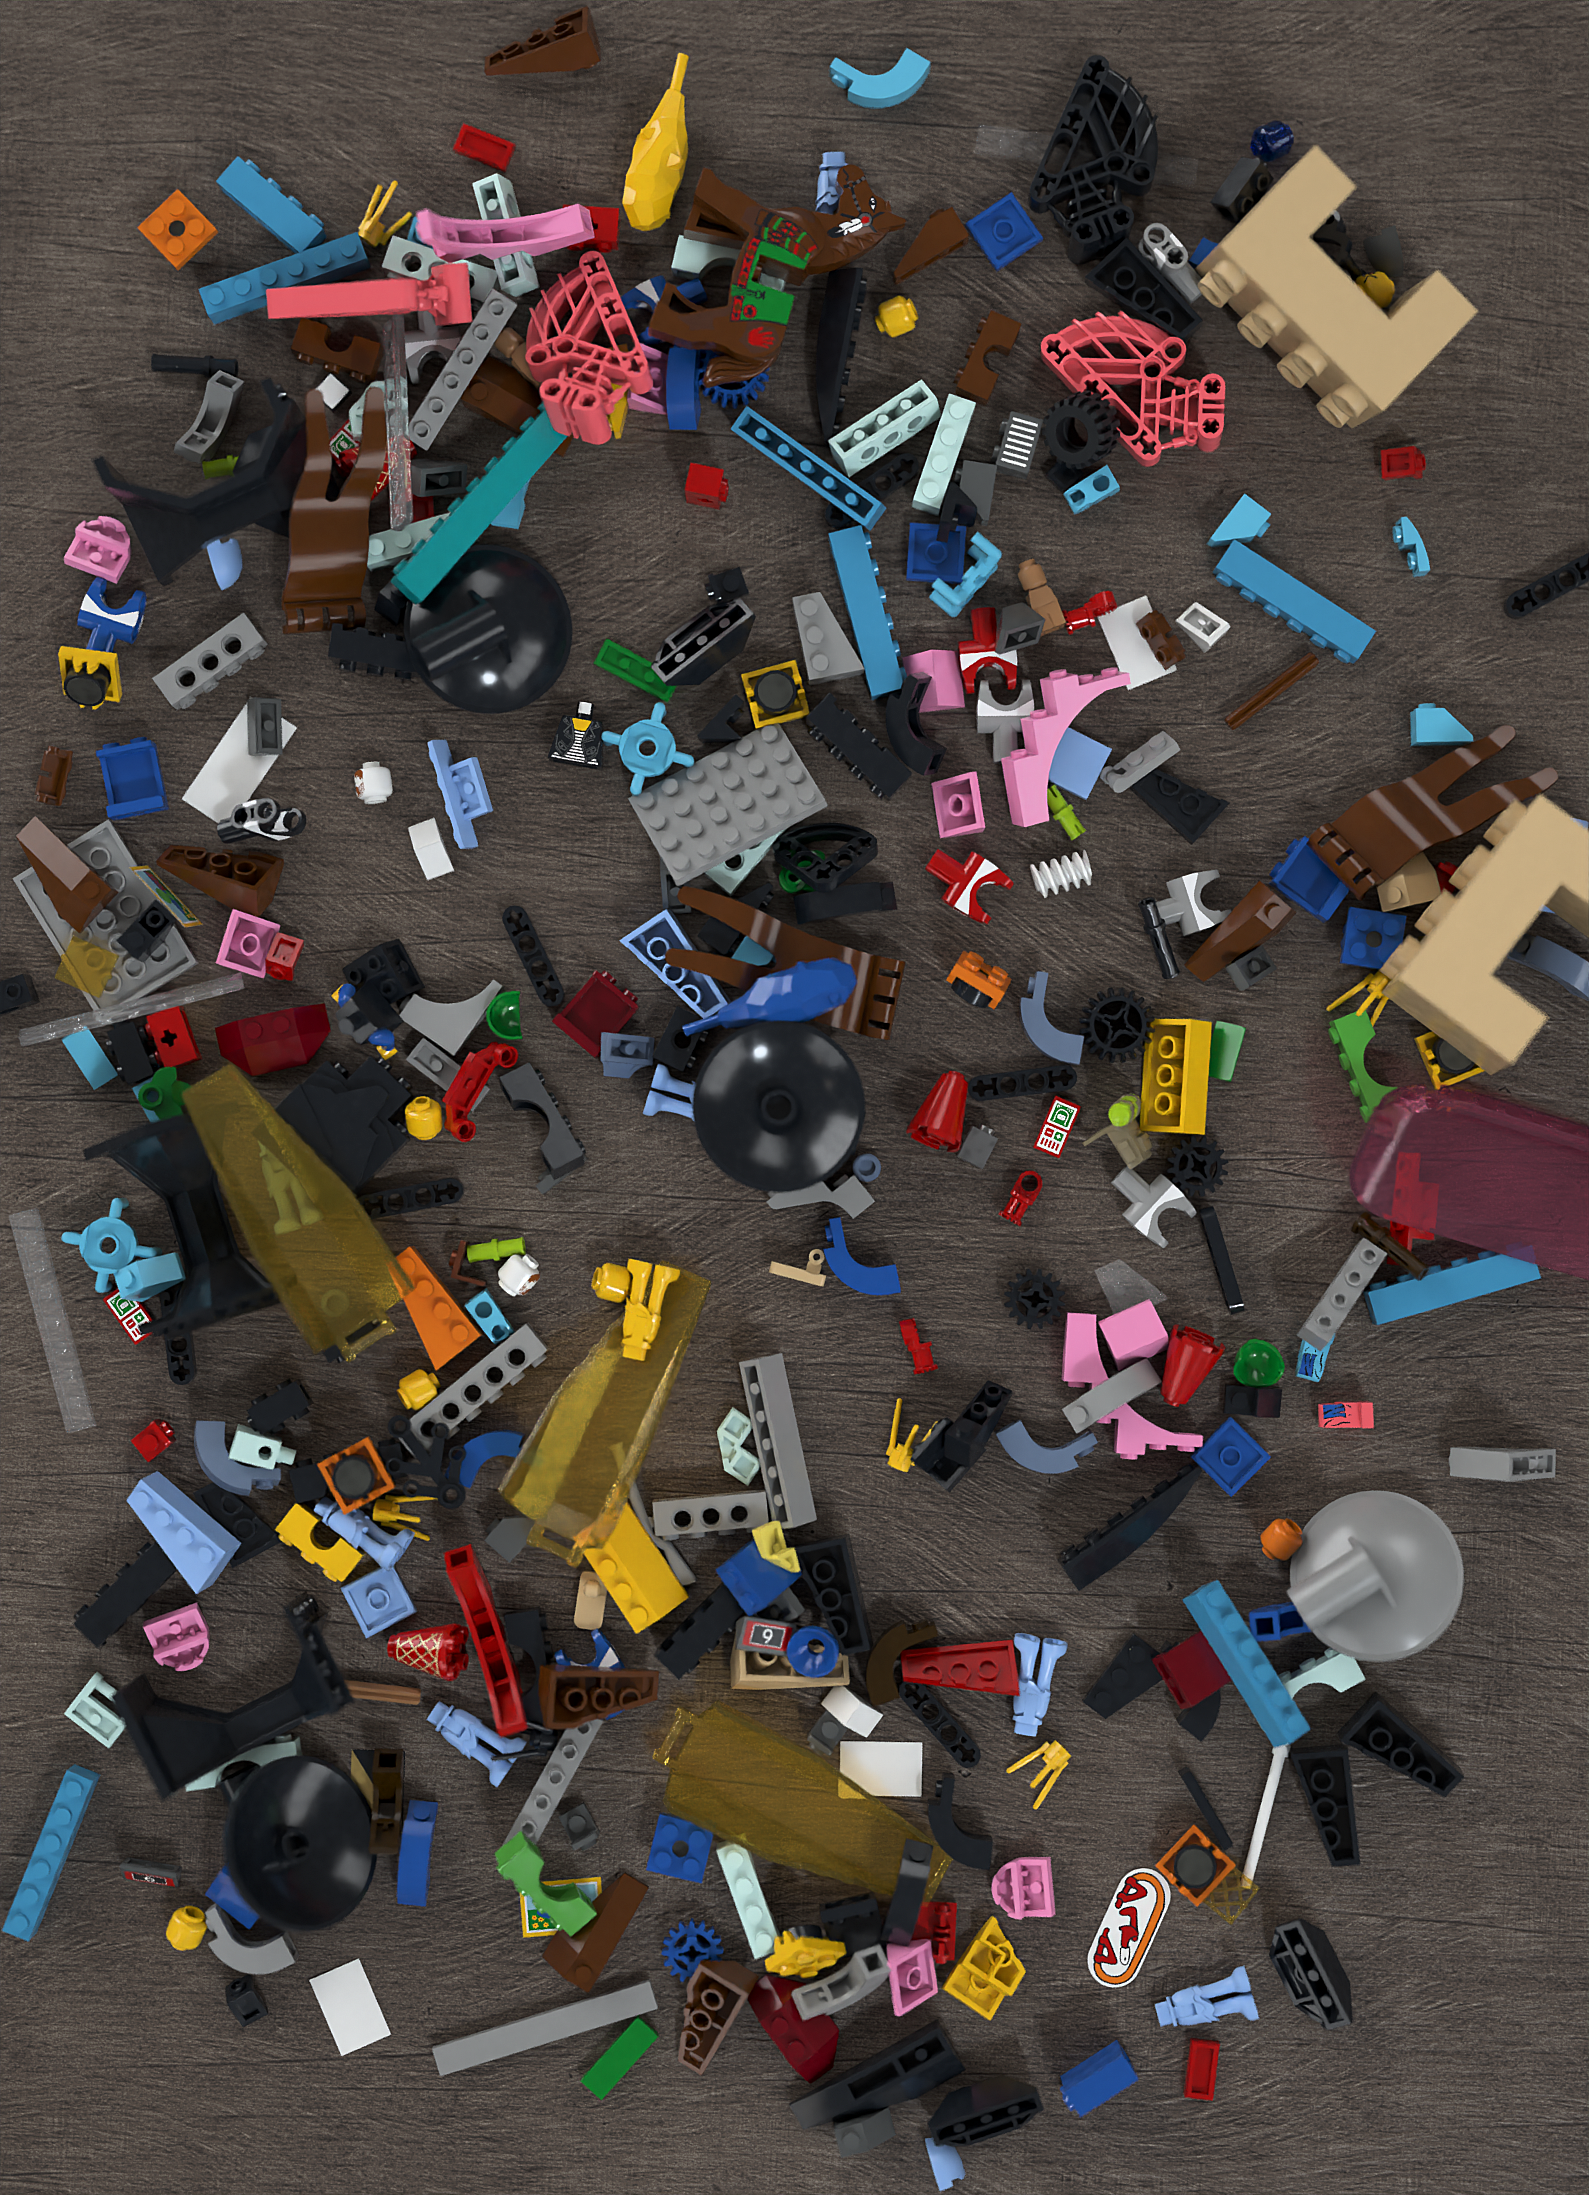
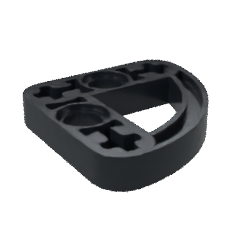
[772,823,878,893]

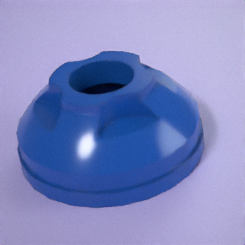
[787,1626,839,1678]

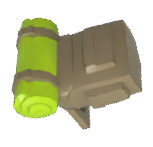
[1082,1093,1153,1169]

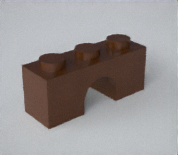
[953,310,1022,407]
[290,318,385,383]

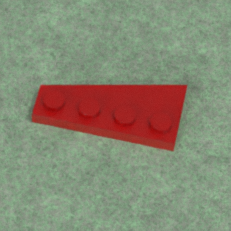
[900,1640,1020,1696]

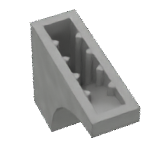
[399,980,505,1057]
[1449,1446,1556,1481]

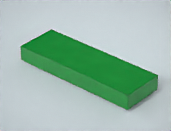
[593,638,677,704]
[580,2015,659,2100]

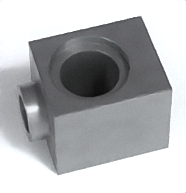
[956,1124,998,1169]

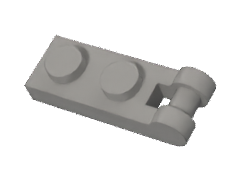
[1100,731,1180,793]

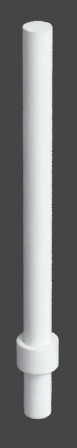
[1240,1744,1291,1889]

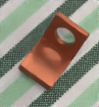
[449,1240,487,1286]

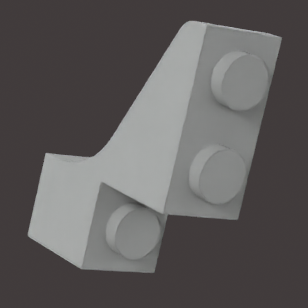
[766,1174,875,1219]

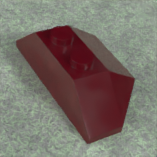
[215,1003,331,1076]
[746,1974,839,2084]

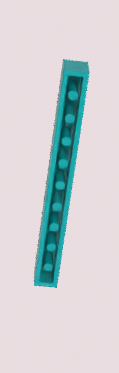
[390,377,572,605]

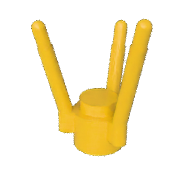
[358,181,412,248]
[1326,970,1391,1026]
[886,1398,938,1472]
[373,1495,438,1541]
[1006,1740,1071,1810]

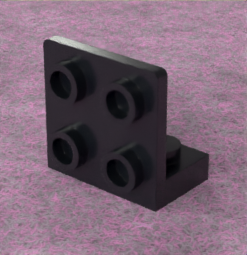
[342,938,425,1005]
[819,1891,887,1960]

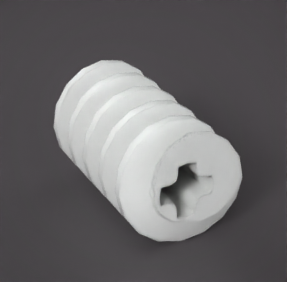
[1030,850,1092,898]

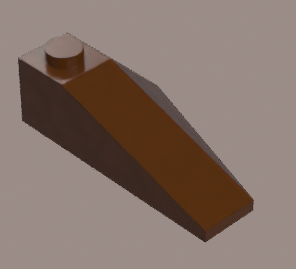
[484,6,601,76]
[461,356,574,458]
[16,816,119,934]
[156,845,284,917]
[1184,880,1297,982]
[538,1665,659,1729]
[542,1872,649,1993]
[678,1961,759,2076]

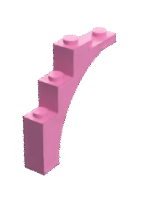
[417,204,595,263]
[1001,667,1131,827]
[1062,1312,1203,1459]

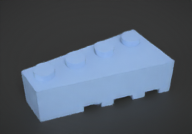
[619,909,731,1019]
[127,1471,241,1594]

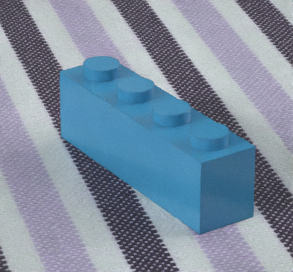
[216,156,327,254]

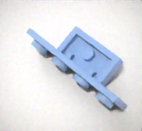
[427,740,493,849]

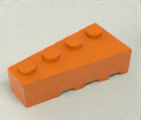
[388,1246,484,1371]

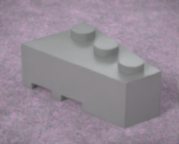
[792,592,865,685]

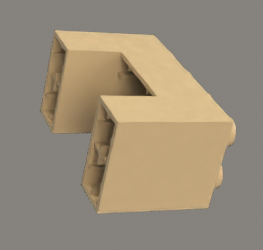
[1194,145,1478,429]
[1379,795,1589,1075]

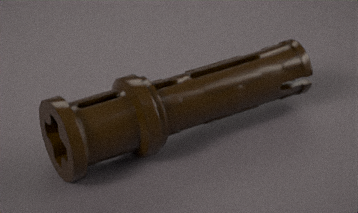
[1351,1212,1430,1281]

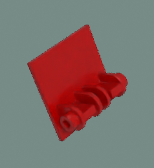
[910,1901,957,1964]

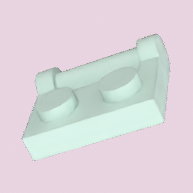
[64,1672,125,1748]

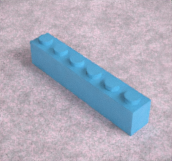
[199,232,371,324]
[731,406,886,531]
[828,525,907,700]
[1212,539,1376,664]
[1363,1241,1541,1325]
[1182,1580,1310,1748]
[2,1764,100,1941]

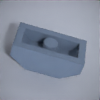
[601,1033,655,1078]

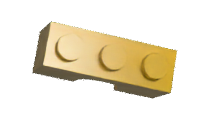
[275,1502,367,1582]

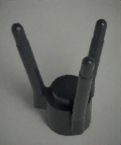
[491,1719,558,1761]

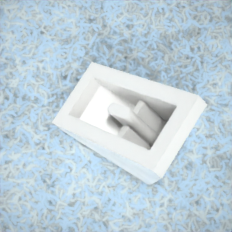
[1176,602,1230,653]
[408,818,454,880]
[821,1685,883,1738]

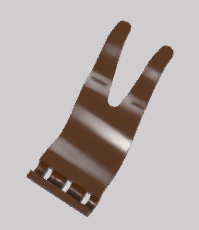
[282,386,387,634]
[1306,725,1558,901]
[665,886,906,1040]

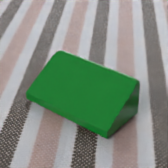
[1208,1021,1246,1082]

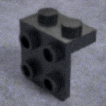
[910,1417,986,1493]

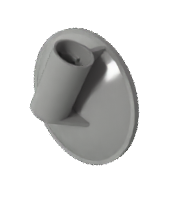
[1286,1491,1464,1662]

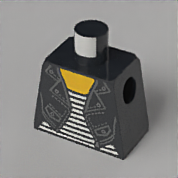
[548,702,603,771]

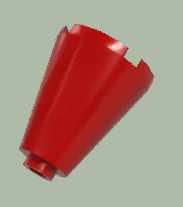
[906,1071,968,1152]
[1160,1324,1226,1407]

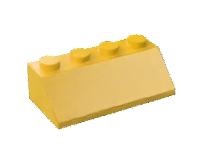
[1139,1019,1212,1135]
[574,1502,690,1634]

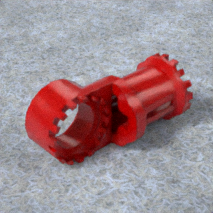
[1062,591,1118,635]
[999,1170,1042,1226]
[899,1318,938,1374]

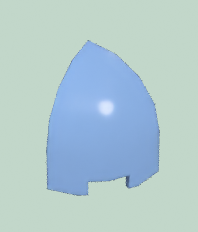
[207,539,242,590]
[925,2138,965,2191]

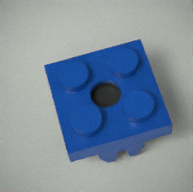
[1340,907,1406,970]
[646,1812,715,1883]

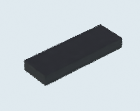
[1178,1767,1233,1851]

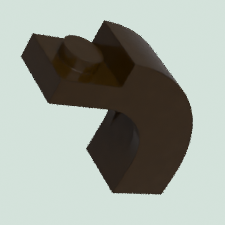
[866,1619,939,1707]
[369,1748,404,1854]

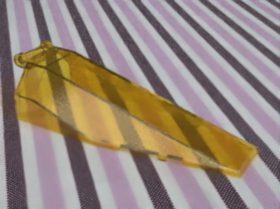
[181,1064,415,1363]
[497,1260,712,1568]
[652,1700,953,1907]

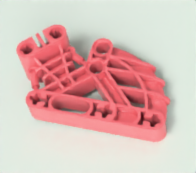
[526,251,653,445]
[266,263,472,326]
[1041,311,1225,467]

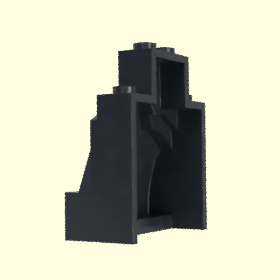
[251,1056,414,1213]

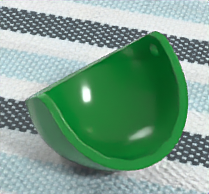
[486,991,523,1039]
[1233,1339,1285,1388]

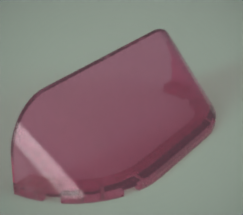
[1349,1084,1589,1280]

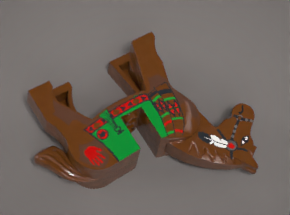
[648,164,906,388]

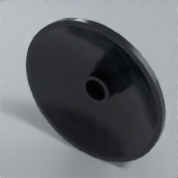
[403,544,573,714]
[693,1020,866,1193]
[218,1755,377,1932]

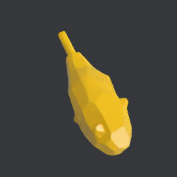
[622,53,689,231]

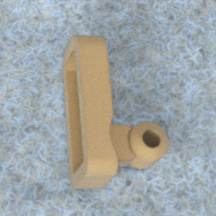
[769,1249,826,1287]
[574,1570,607,1630]

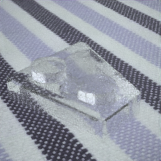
[1093,1259,1167,1314]

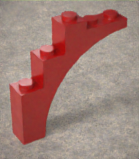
[444,1544,528,1737]

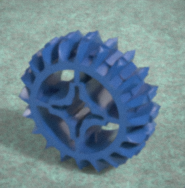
[698,349,770,409]

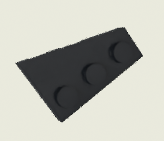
[1129,769,1230,845]
[193,1482,282,1568]
[1082,1633,1163,1719]

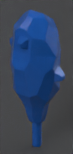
[683,958,857,1036]

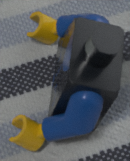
[331,980,404,1060]

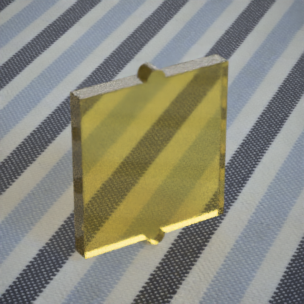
[54,936,119,998]

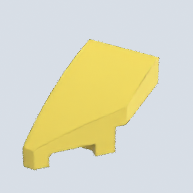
[752,1521,800,1572]

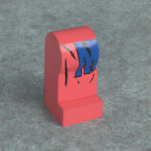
[1318,1401,1374,1428]

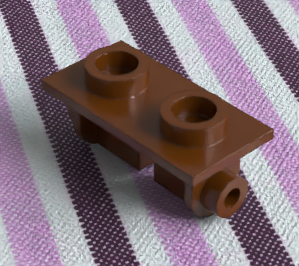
[1136,610,1186,671]
[34,746,73,806]

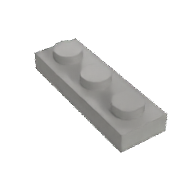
[406,1038,490,1112]

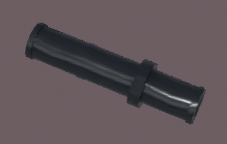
[151,353,238,378]
[1138,897,1180,979]

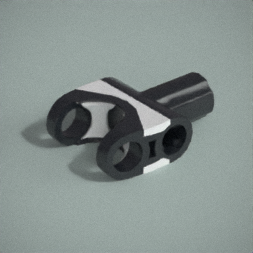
[217,798,307,844]

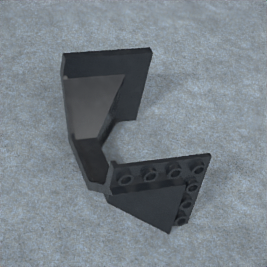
[92,377,340,586]
[83,1101,296,1339]
[110,1591,355,1801]

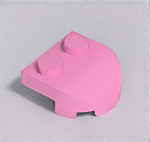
[64,516,131,584]
[143,1603,210,1671]
[992,1857,1055,1919]

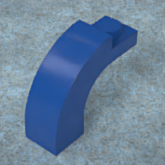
[823,1217,901,1295]
[445,1430,546,1488]
[397,1800,438,1907]

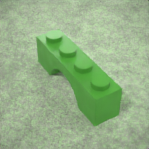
[1328,1010,1407,1126]
[495,1831,597,1936]

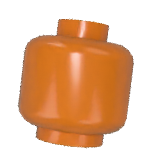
[1260,1518,1303,1561]

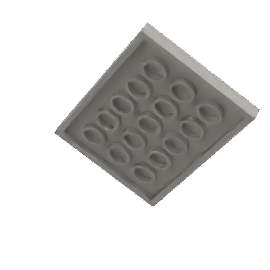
[628,723,828,887]
[13,819,199,1022]

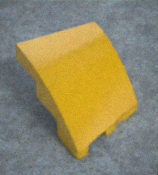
[941,1916,1026,2021]

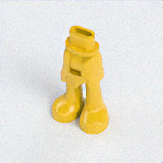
[621,1258,681,1361]

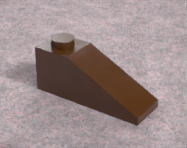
[893,207,969,285]

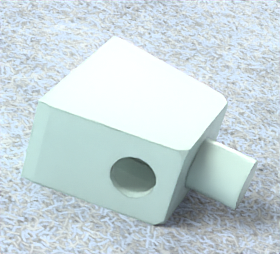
[229,1424,296,1469]

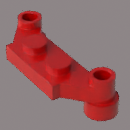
[442,1041,518,1142]

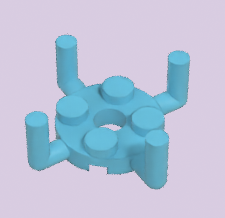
[929,532,1002,617]
[601,702,695,796]
[61,1198,162,1293]

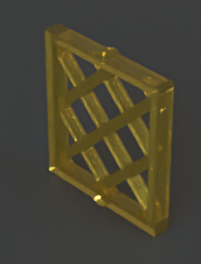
[1203,1867,1260,1925]

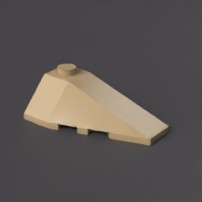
[1376,852,1441,913]
[730,1633,850,1690]

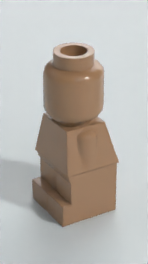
[494,327,556,392]
[1018,559,1066,637]

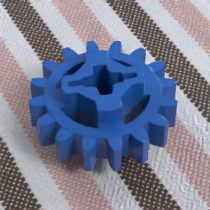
[662,1918,724,1982]

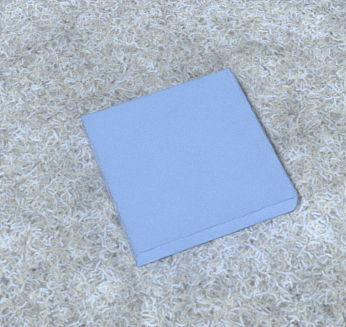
[1048,727,1112,800]
[341,1566,417,1638]

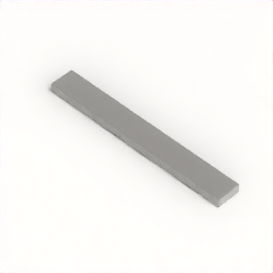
[432,1979,658,2076]

